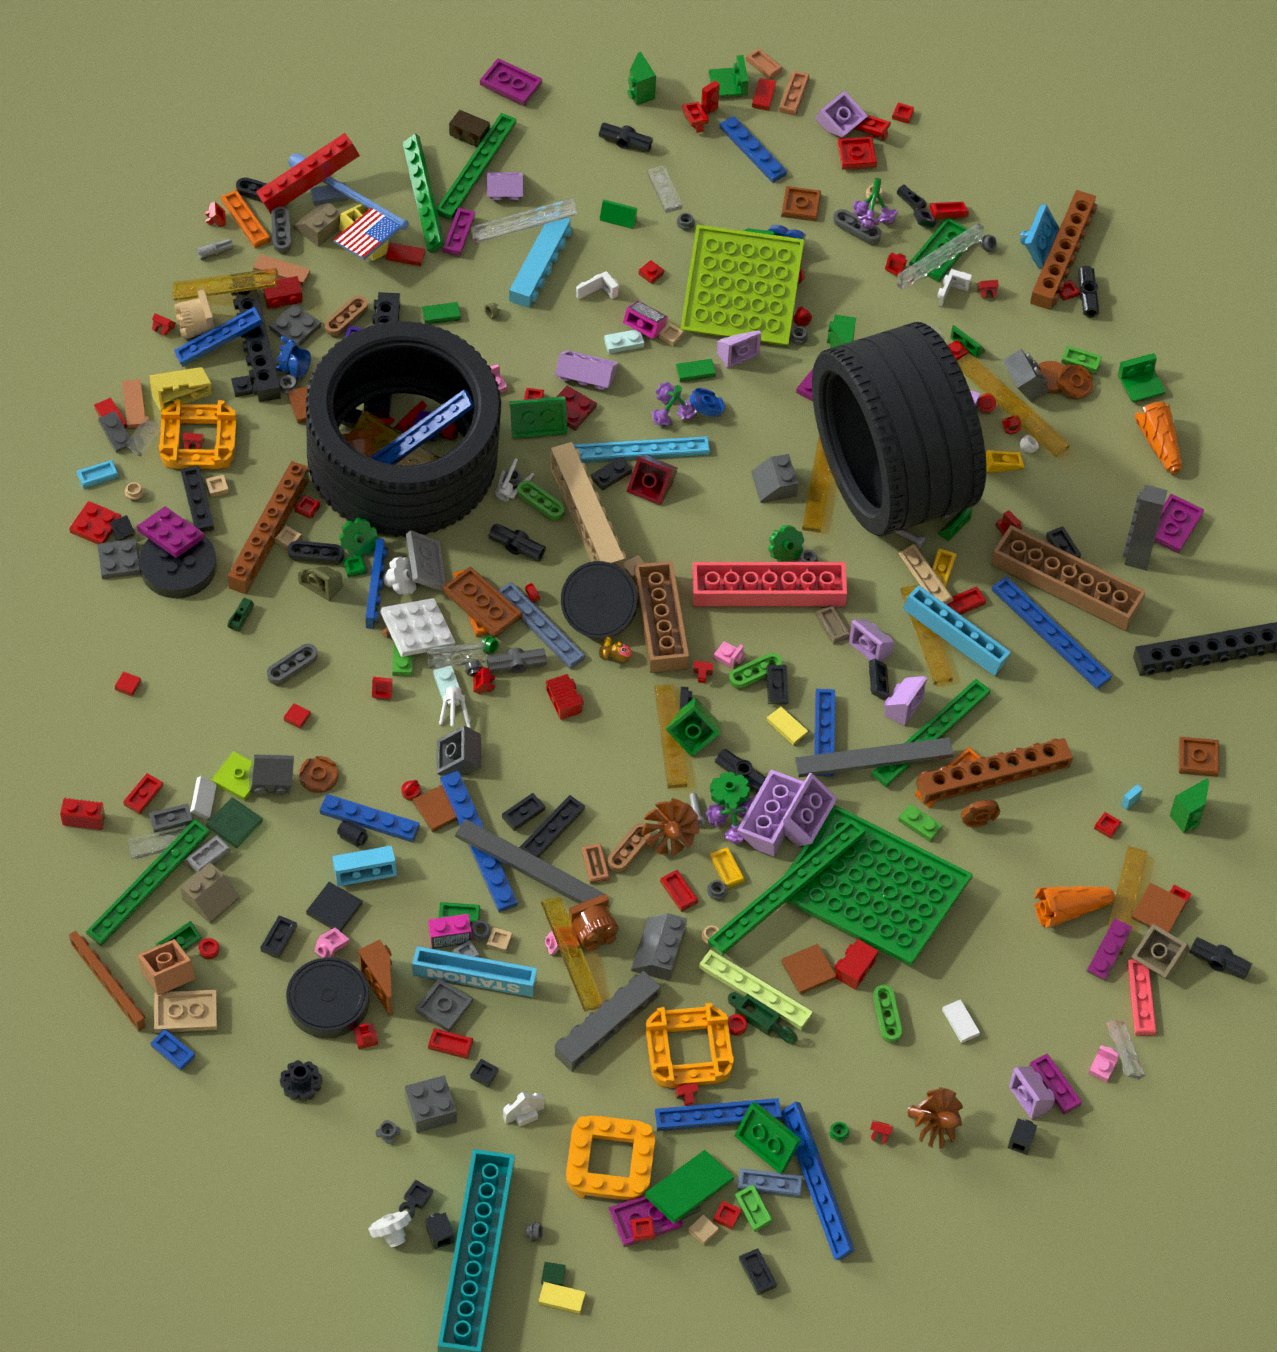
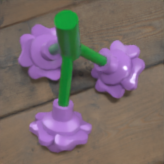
[853,178,898,229]
[651,382,697,427]
[706,798,755,844]

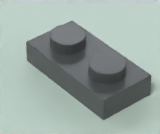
[98,411,133,452]
[149,803,193,834]

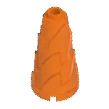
[1134,401,1183,474]
[1034,886,1115,928]

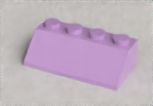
[737,769,804,857]

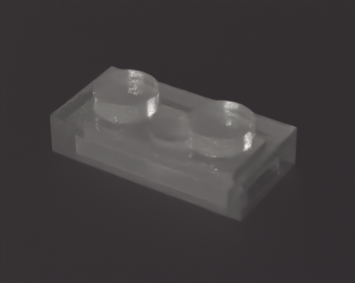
[126,416,161,456]

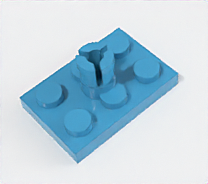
[1020,204,1060,269]

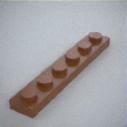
[69,931,146,1032]

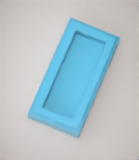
[77,460,119,489]

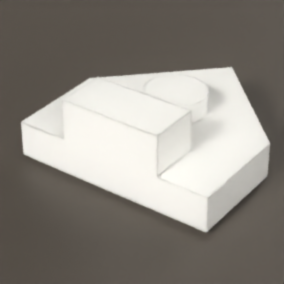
[503,1092,544,1127]

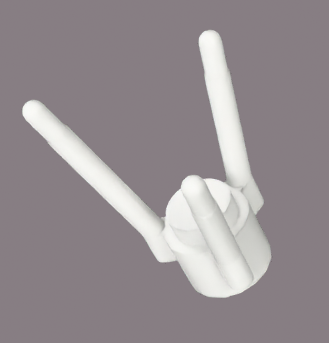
[495,458,534,501]
[439,687,471,729]

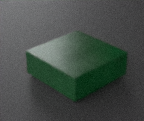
[541,1262,566,1286]

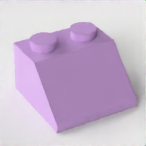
[815,90,868,137]
[487,172,523,200]
[849,619,894,662]
[884,676,927,726]
[1009,1067,1055,1120]

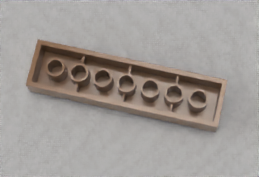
[991,525,1146,631]

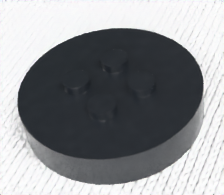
[139,535,217,598]
[561,561,639,638]
[286,957,369,1038]

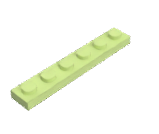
[699,950,813,1030]

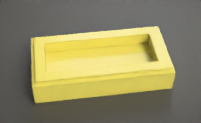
[767,707,808,746]
[539,1282,585,1314]

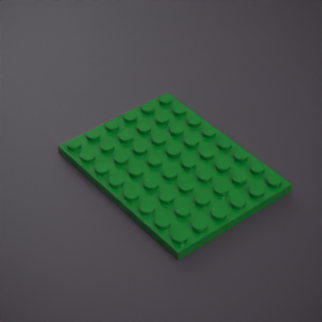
[784,805,973,967]

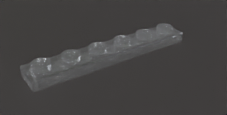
[471,198,578,244]
[897,223,984,290]

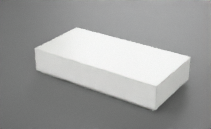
[190,776,217,820]
[942,999,980,1043]

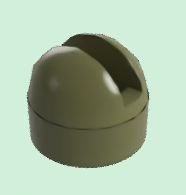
[484,303,500,318]

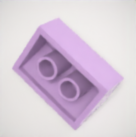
[555,350,619,390]
[783,773,837,847]

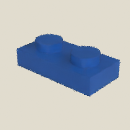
[151,1029,195,1071]

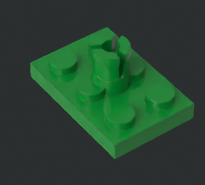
[509,396,567,438]
[734,1102,802,1174]

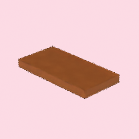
[442,566,523,638]

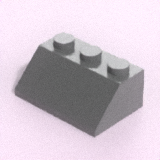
[631,913,687,981]

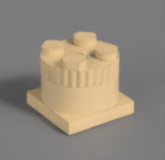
[174,289,215,339]

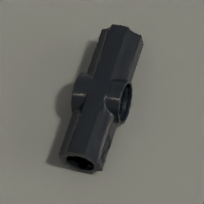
[599,122,653,152]
[1078,266,1099,318]
[489,523,546,562]
[715,749,766,793]
[1189,937,1253,980]

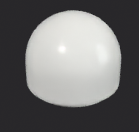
[1020,435,1039,453]

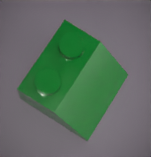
[627,52,656,105]
[827,314,856,348]
[665,697,721,757]
[1169,778,1209,833]

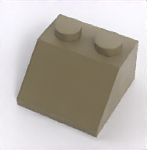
[293,203,342,247]
[181,862,239,924]
[1131,924,1190,978]

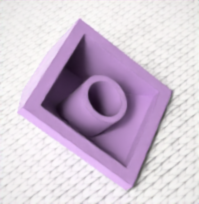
[717,330,761,368]

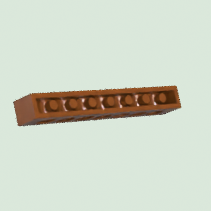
[1030,190,1098,310]
[228,461,310,594]
[916,738,1073,804]

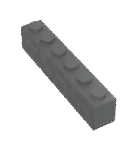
[1123,485,1168,571]
[555,971,661,1072]

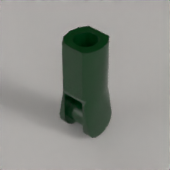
[227,598,254,632]

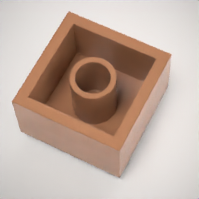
[137,939,195,995]

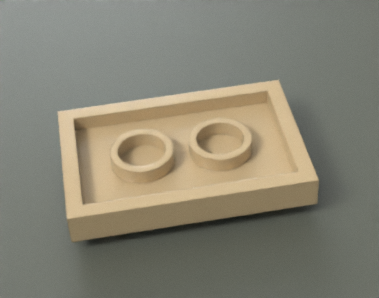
[154,990,217,1033]

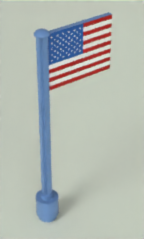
[288,153,409,260]

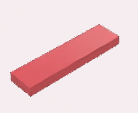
[1127,960,1156,1035]

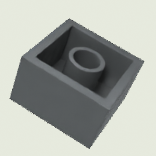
[1003,349,1049,402]
[405,1075,457,1133]

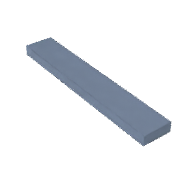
[498,582,585,669]

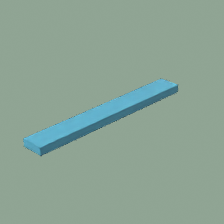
[573,436,710,463]

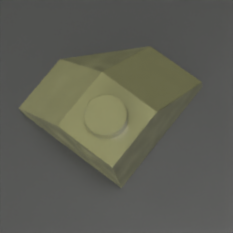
[298,566,343,601]

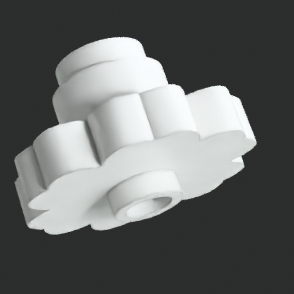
[383,557,417,595]
[368,1211,411,1247]

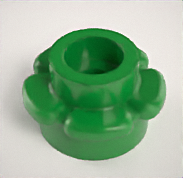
[481,635,498,654]
[829,1122,850,1142]

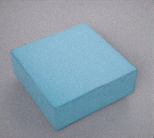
[1122,785,1143,810]

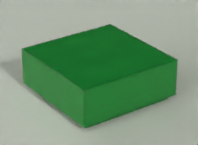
[343,555,366,578]

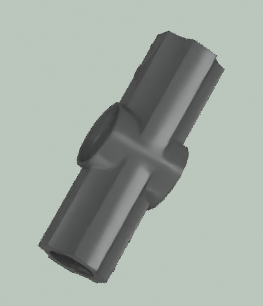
[487,648,547,674]

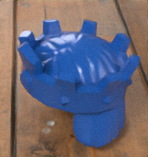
[275,335,311,379]

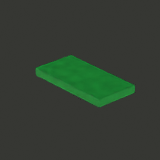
[909,218,977,282]
[645,1150,734,1224]

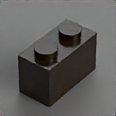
[449,109,490,147]

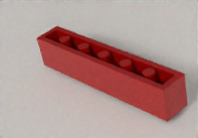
[256,133,360,214]

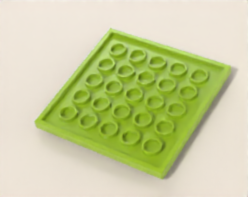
[680,224,804,346]

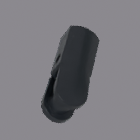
[896,184,927,211]

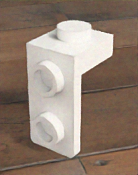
[937,269,972,306]
[576,271,619,300]

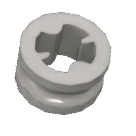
[279,375,296,394]

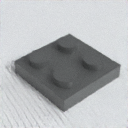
[269,304,321,346]
[97,539,140,579]
[415,979,473,1032]

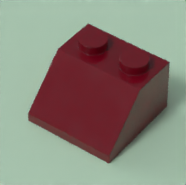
[626,454,678,505]

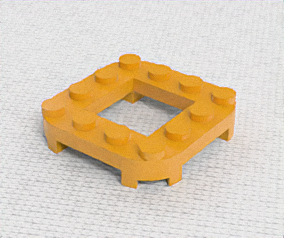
[159,400,237,469]
[646,1003,734,1088]
[566,1115,655,1201]

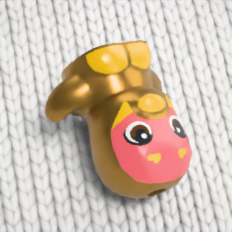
[598,636,632,663]

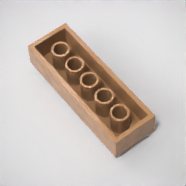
[634,561,689,673]

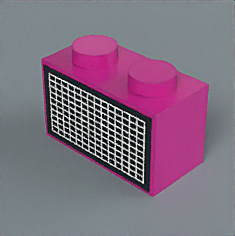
[623,301,668,339]
[428,914,472,949]

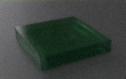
[206,797,263,849]

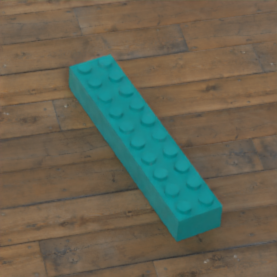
[437,1149,515,1352]

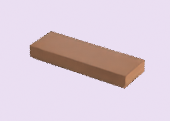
[779,71,810,116]
[253,254,310,286]
[122,379,146,429]

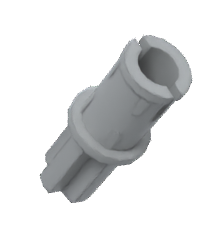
[197,239,233,259]

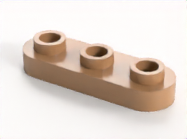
[325,296,368,336]
[608,823,651,872]

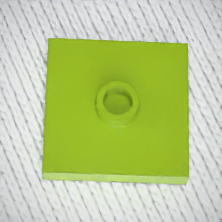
[211,751,252,801]

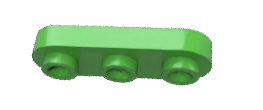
[517,480,565,520]
[729,653,782,689]
[873,985,902,1043]

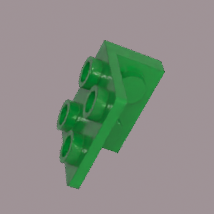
[708,55,749,97]
[1118,353,1166,403]

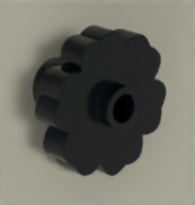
[280,1060,323,1102]

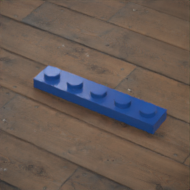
[720,116,787,183]
[174,307,263,367]
[365,539,388,629]
[814,689,835,777]
[319,794,420,843]

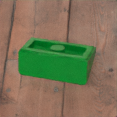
[600,199,637,229]
[950,325,985,358]
[938,507,973,541]
[155,921,202,950]

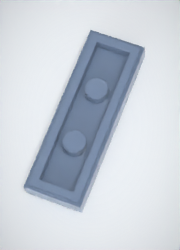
[738,1168,803,1198]

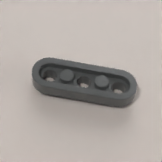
[271,206,291,253]
[833,209,881,244]
[267,644,318,685]

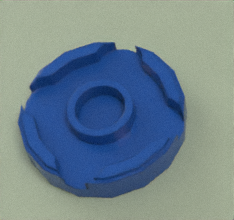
[689,388,725,417]

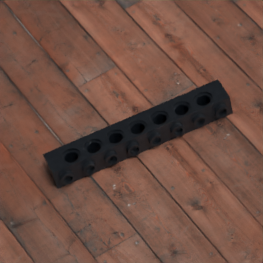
[230,274,281,402]
[364,292,400,420]
[1133,622,1277,676]

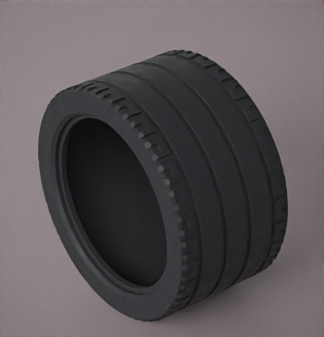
[306,321,501,537]
[812,321,987,536]

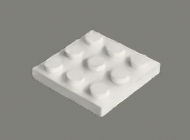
[380,598,456,657]

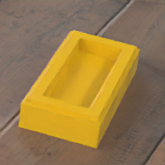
[710,847,745,889]

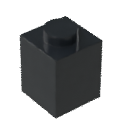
[1008,1118,1037,1155]
[425,1212,454,1250]

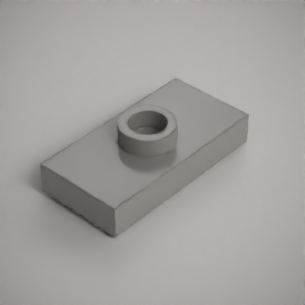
[186,835,230,873]

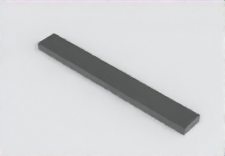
[795,737,953,778]
[455,819,604,904]

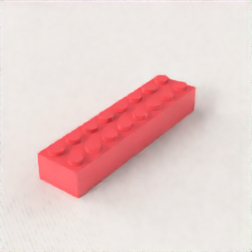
[692,562,847,606]

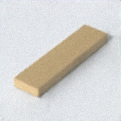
[898,544,953,605]

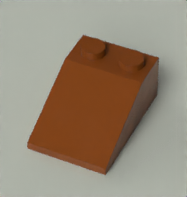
[358,939,393,1016]

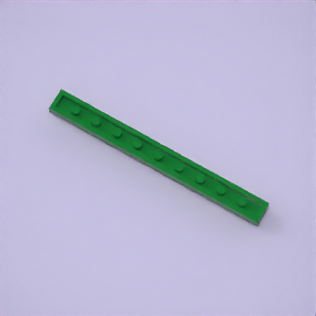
[708,819,865,956]

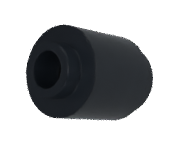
[337,820,368,847]

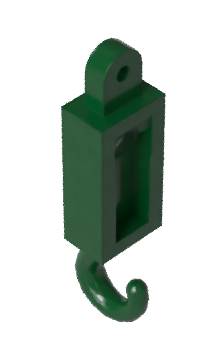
[728,992,798,1044]

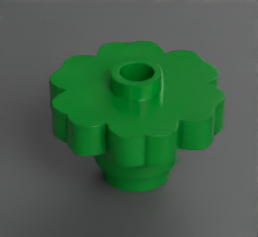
[339,518,378,556]
[768,525,805,562]
[710,772,750,808]

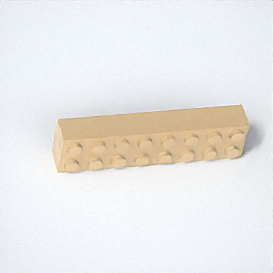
[551,442,626,571]

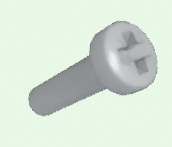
[895,529,926,549]
[690,793,705,827]

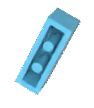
[332,846,397,887]

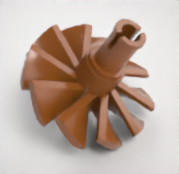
[642,798,699,856]
[907,1087,963,1149]

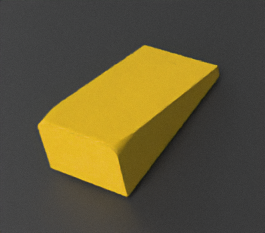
[985,450,1024,473]
[932,548,957,588]

